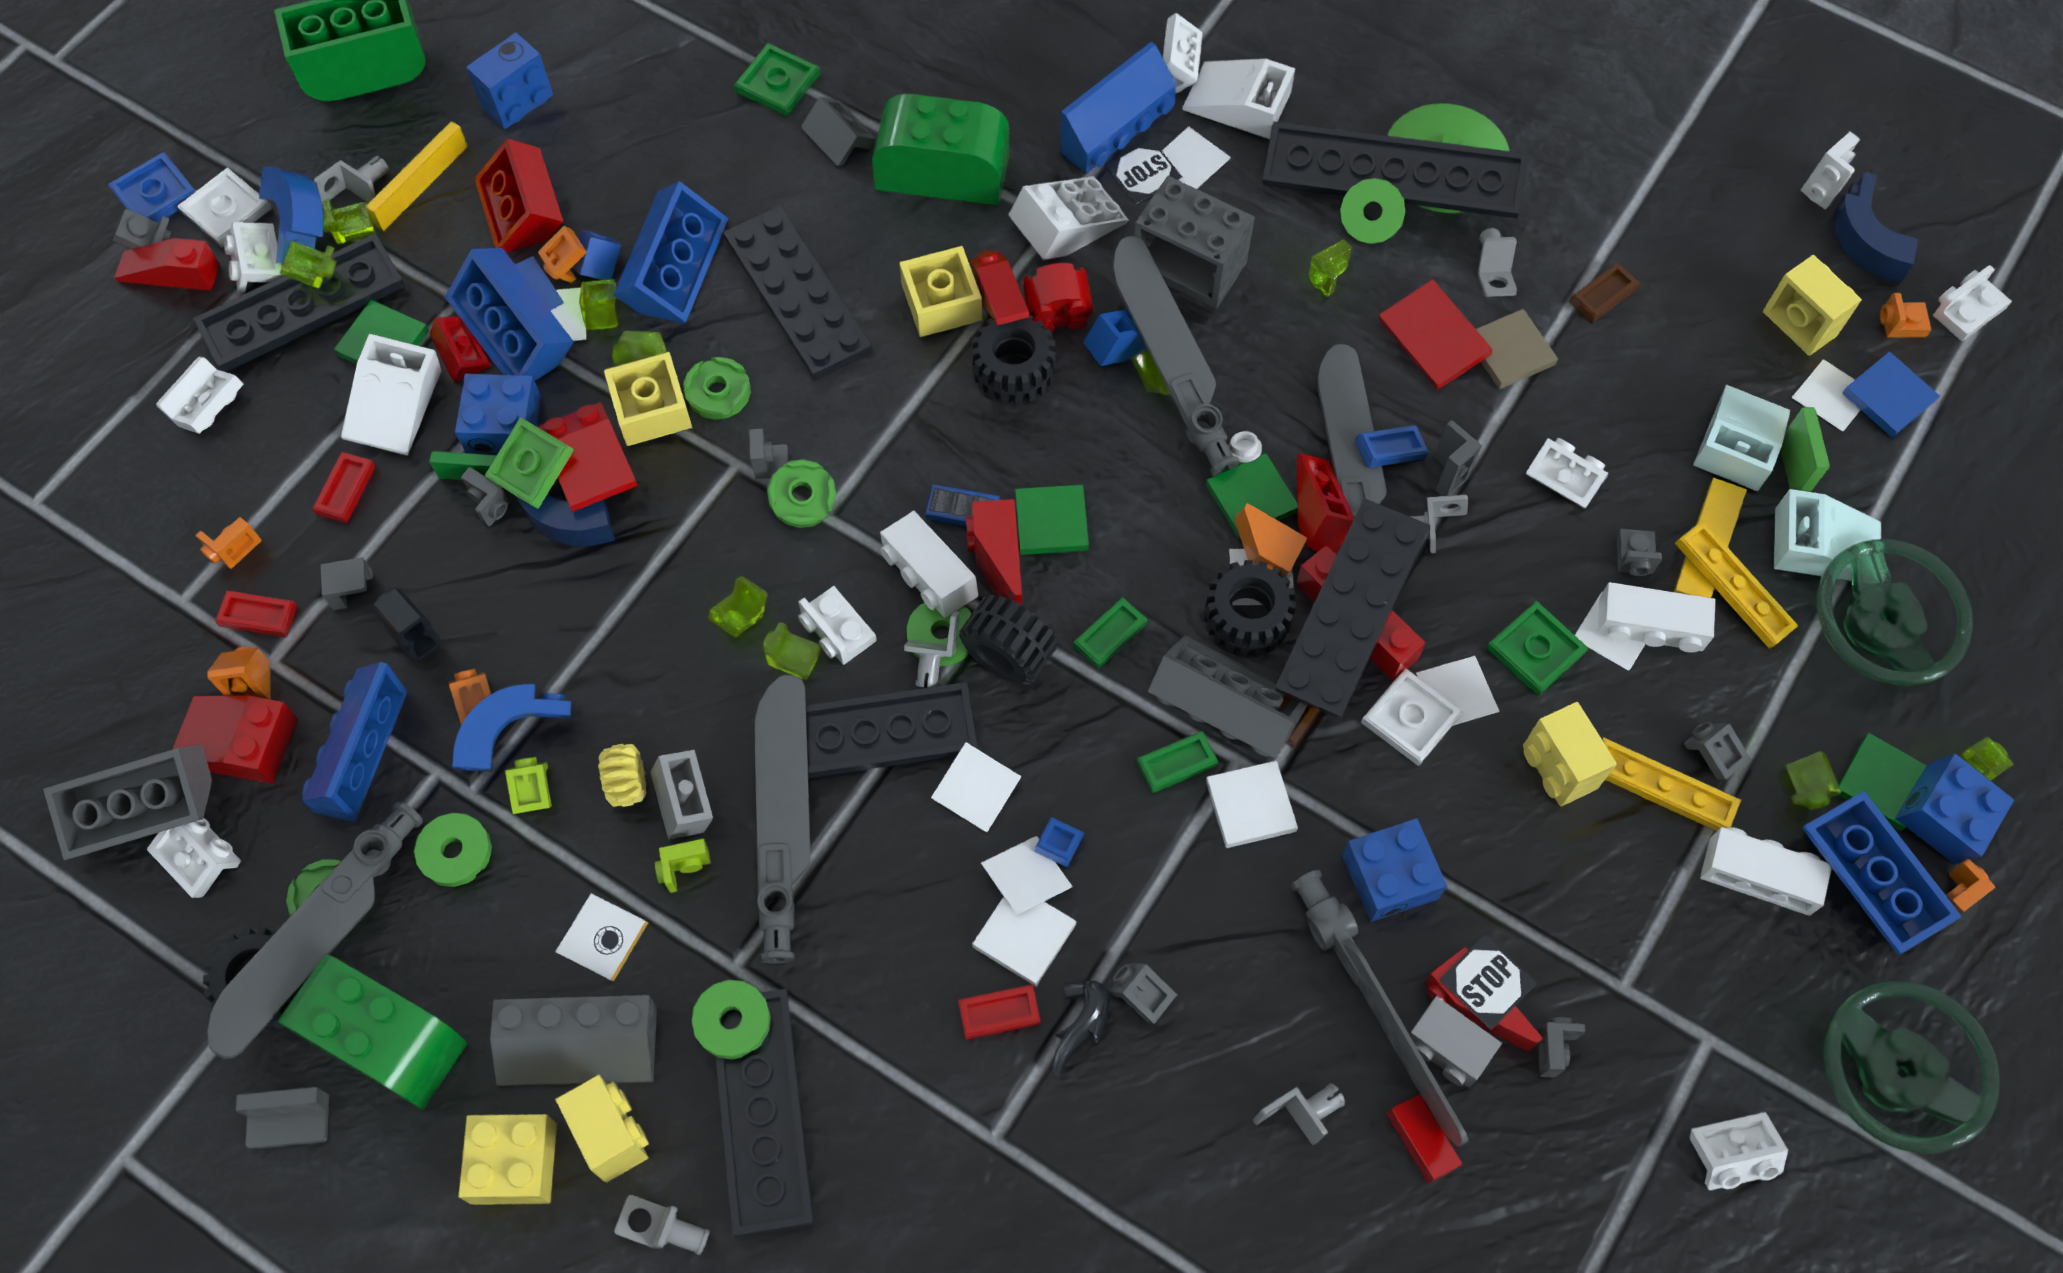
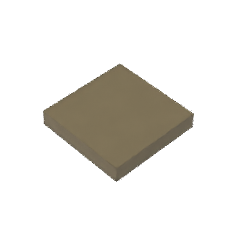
[1476,309,1558,389]

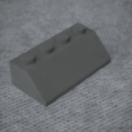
[1148,635,1308,758]
[43,744,212,860]
[490,995,657,1087]

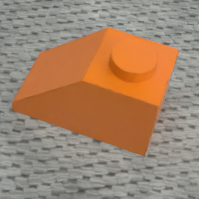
[1234,503,1307,578]
[208,646,270,699]

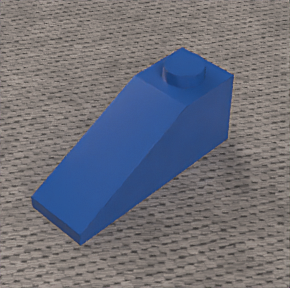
[1083,309,1188,366]

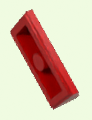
[430,316,491,382]
[1387,1095,1463,1184]

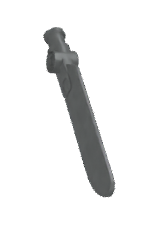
[1112,236,1240,476]
[1317,344,1387,517]
[754,675,811,964]
[207,802,423,1059]
[1291,870,1468,1147]

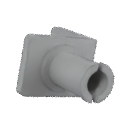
[314,156,389,204]
[1477,228,1517,297]
[1410,495,1468,553]
[904,611,960,688]
[1253,1084,1345,1145]
[614,1195,709,1255]

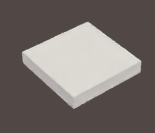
[177,167,272,248]
[1361,668,1463,766]
[1206,761,1298,848]
[972,897,1076,987]

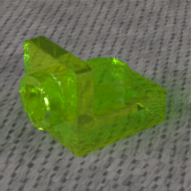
[1309,239,1352,297]
[579,279,618,330]
[763,622,822,680]

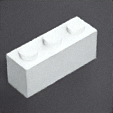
[880,511,979,618]
[1597,582,1715,652]
[1700,827,1832,916]

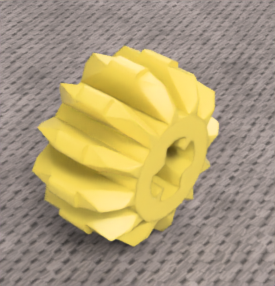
[598,744,647,807]

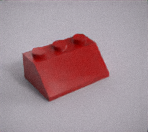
[474,138,563,253]

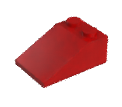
[538,402,638,512]
[966,499,1022,605]
[172,695,298,784]

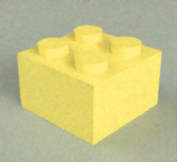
[899,246,983,337]
[1762,255,1862,356]
[604,352,692,446]
[1523,701,1617,807]
[555,1075,649,1183]
[459,1114,557,1205]

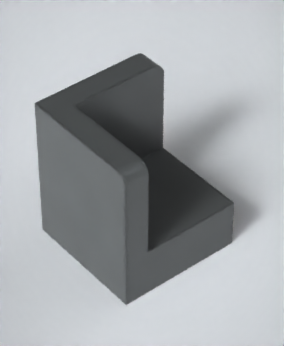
[320,557,373,610]

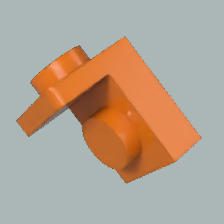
[538,226,587,283]
[1880,293,1931,337]
[195,517,262,569]
[448,668,491,725]
[1946,859,1995,914]

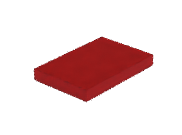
[1379,279,1493,390]

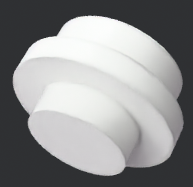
[1228,431,1262,462]

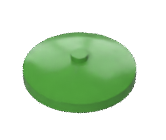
[1387,104,1510,213]

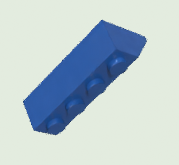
[1060,42,1176,174]
[613,181,729,324]
[445,248,574,381]
[302,662,408,823]
[1802,791,1962,955]

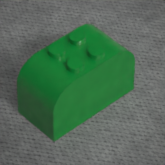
[274,0,425,101]
[872,94,1009,206]
[277,954,468,1110]

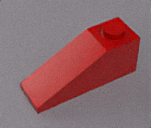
[114,238,220,291]
[969,250,1030,325]
[1296,453,1355,554]
[1424,947,1543,1052]

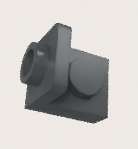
[113,208,171,249]
[749,428,789,479]
[461,467,510,527]
[1617,529,1662,576]
[1684,722,1751,780]
[1109,963,1177,1024]
[1537,1017,1585,1078]

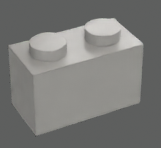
[650,750,713,840]
[1409,996,1502,1088]

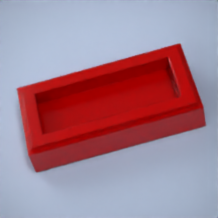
[312,452,376,523]
[215,591,298,638]
[958,984,1041,1040]

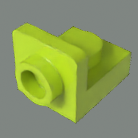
[505,757,552,814]
[655,839,711,893]

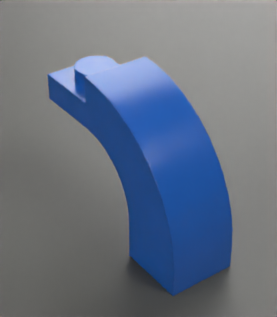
[259,166,323,268]
[452,684,572,772]

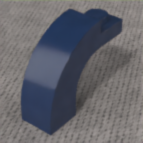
[1833,172,1918,283]
[517,493,615,546]

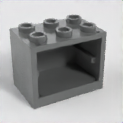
[1134,175,1255,309]

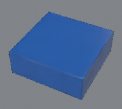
[1034,817,1084,868]

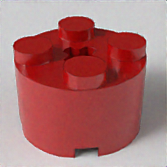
[1022,263,1093,332]

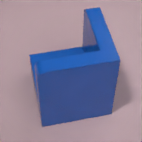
[572,229,621,282]

